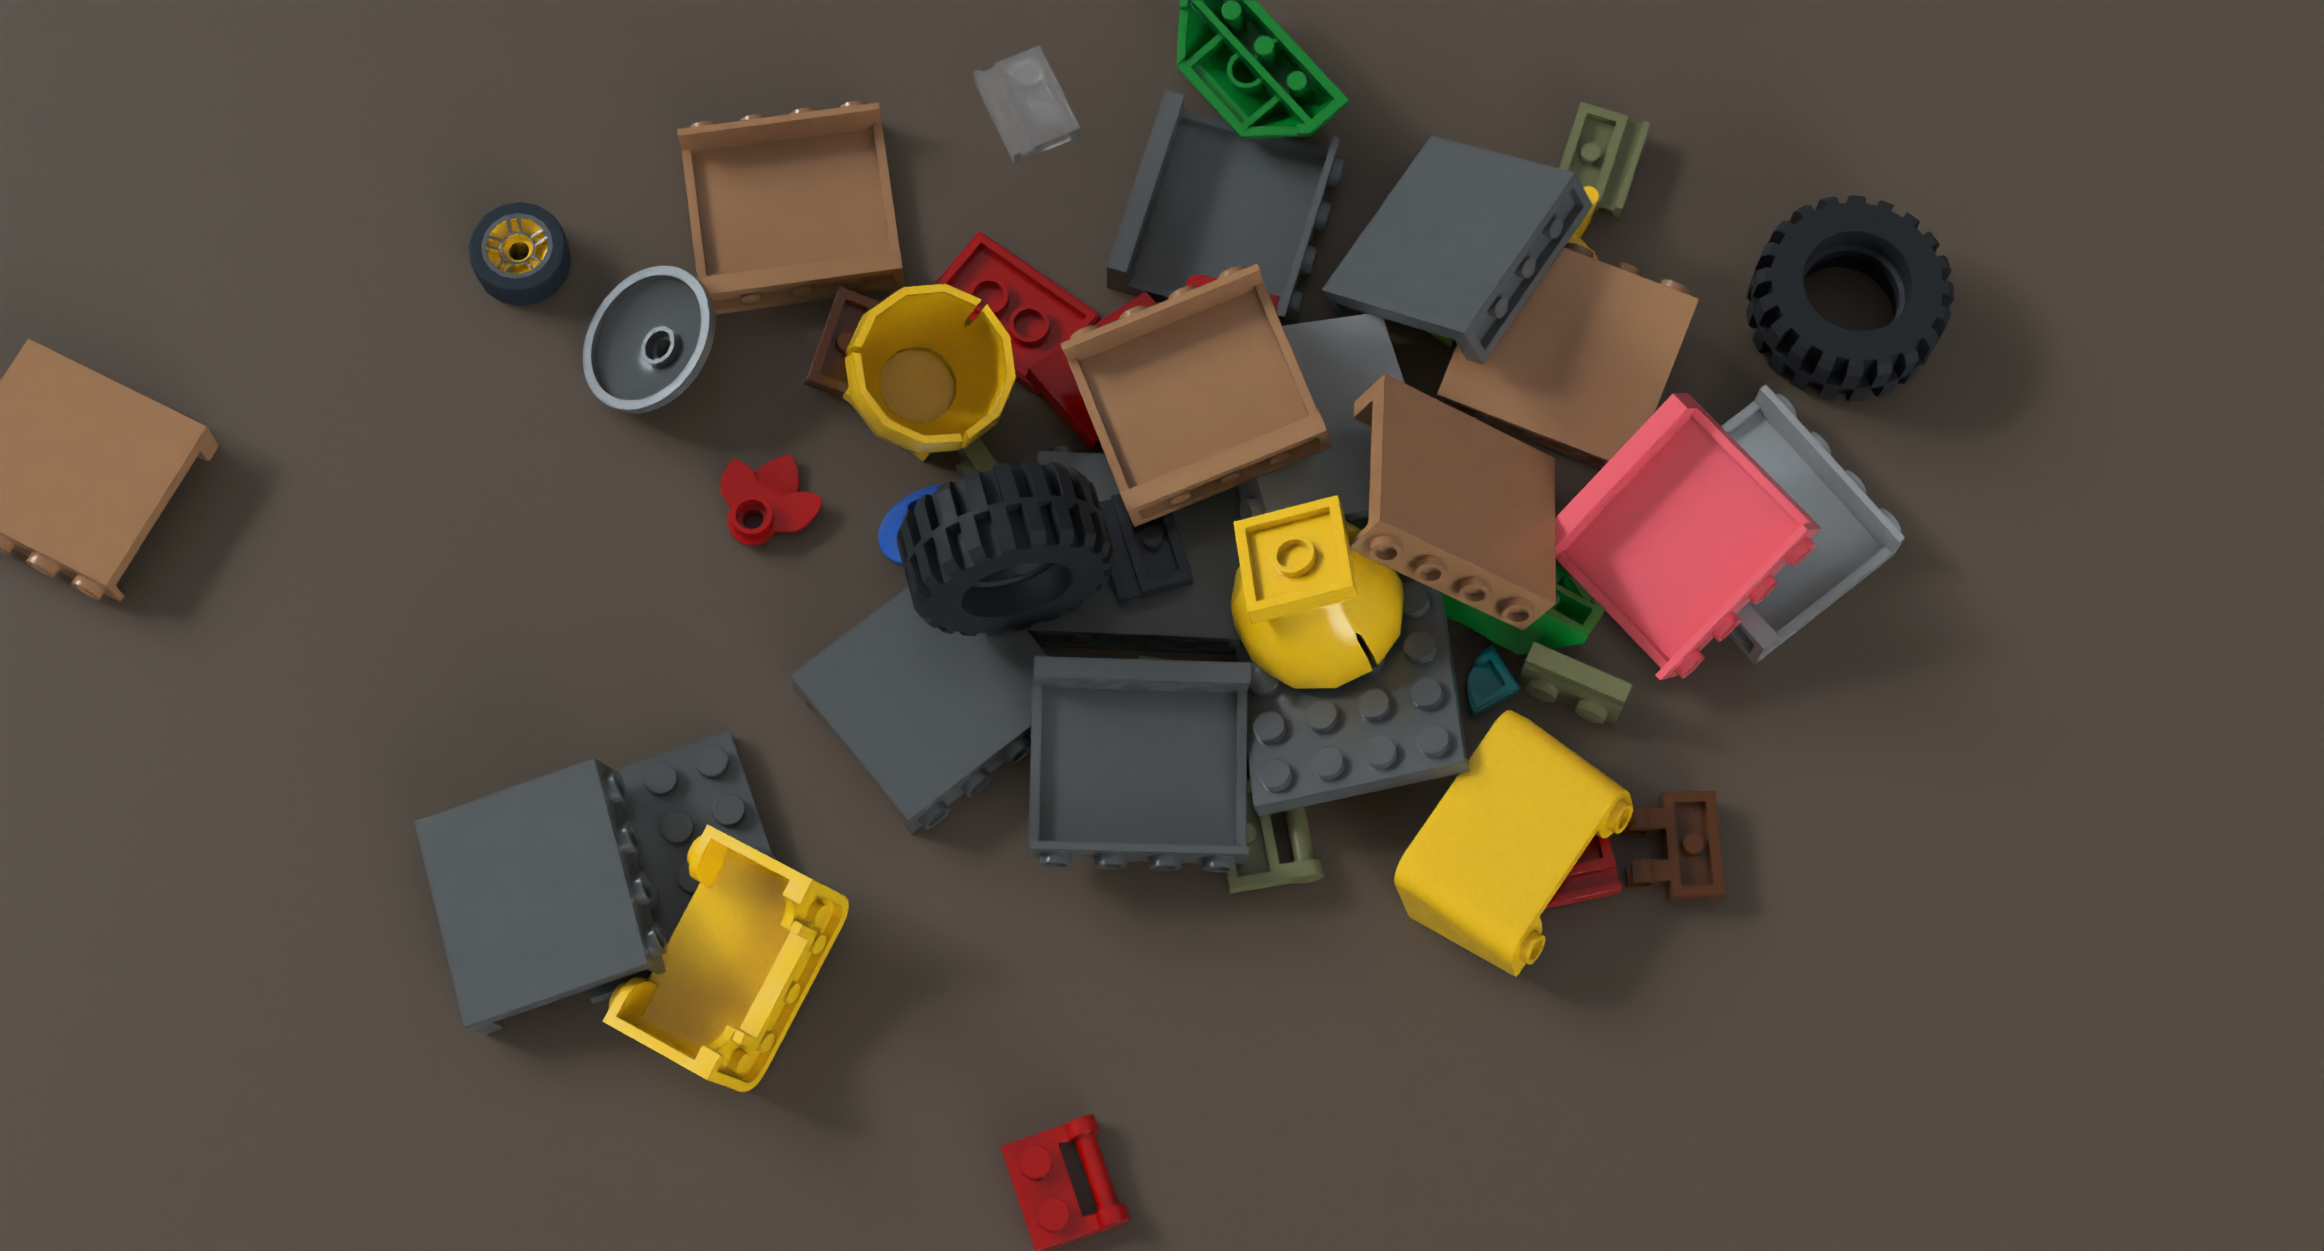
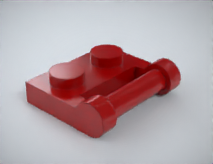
[1000,1114,1130,1251]

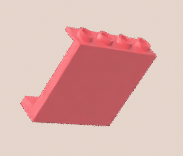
[1555,393,1821,681]

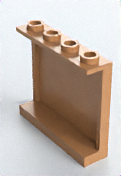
[677,101,905,315]
[1436,242,1699,469]
[1060,264,1332,527]
[0,338,219,603]
[1349,374,1556,631]

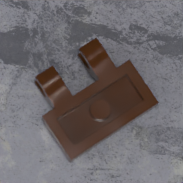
[1622,791,1725,901]

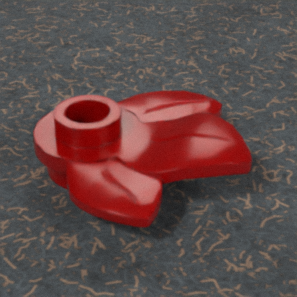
[720,454,823,546]

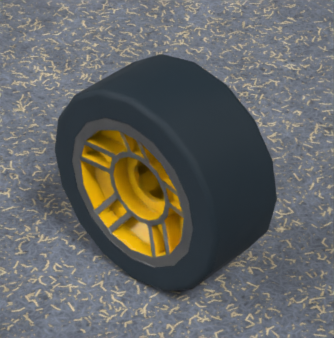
[468,202,571,306]

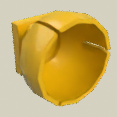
[842,284,1016,462]
[1230,495,1405,689]

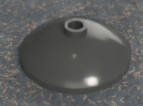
[583,265,716,414]

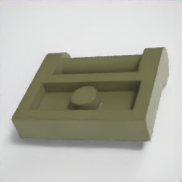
[1225,779,1324,894]

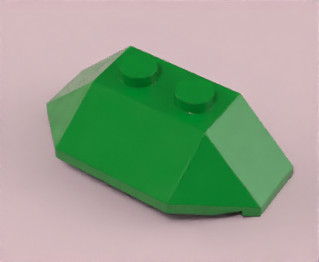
[1176,0,1350,140]
[1443,566,1605,655]

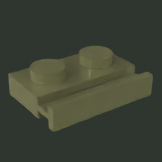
[1559,101,1651,218]
[1517,642,1633,725]

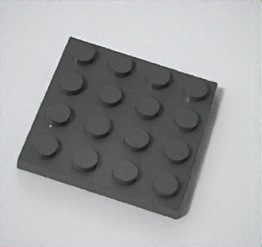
[1236,580,1470,816]
[587,730,774,1004]

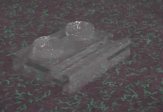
[973,45,1081,164]

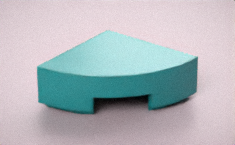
[1465,645,1520,719]

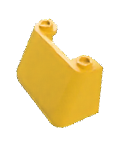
[1394,710,1633,977]
[602,824,849,1092]

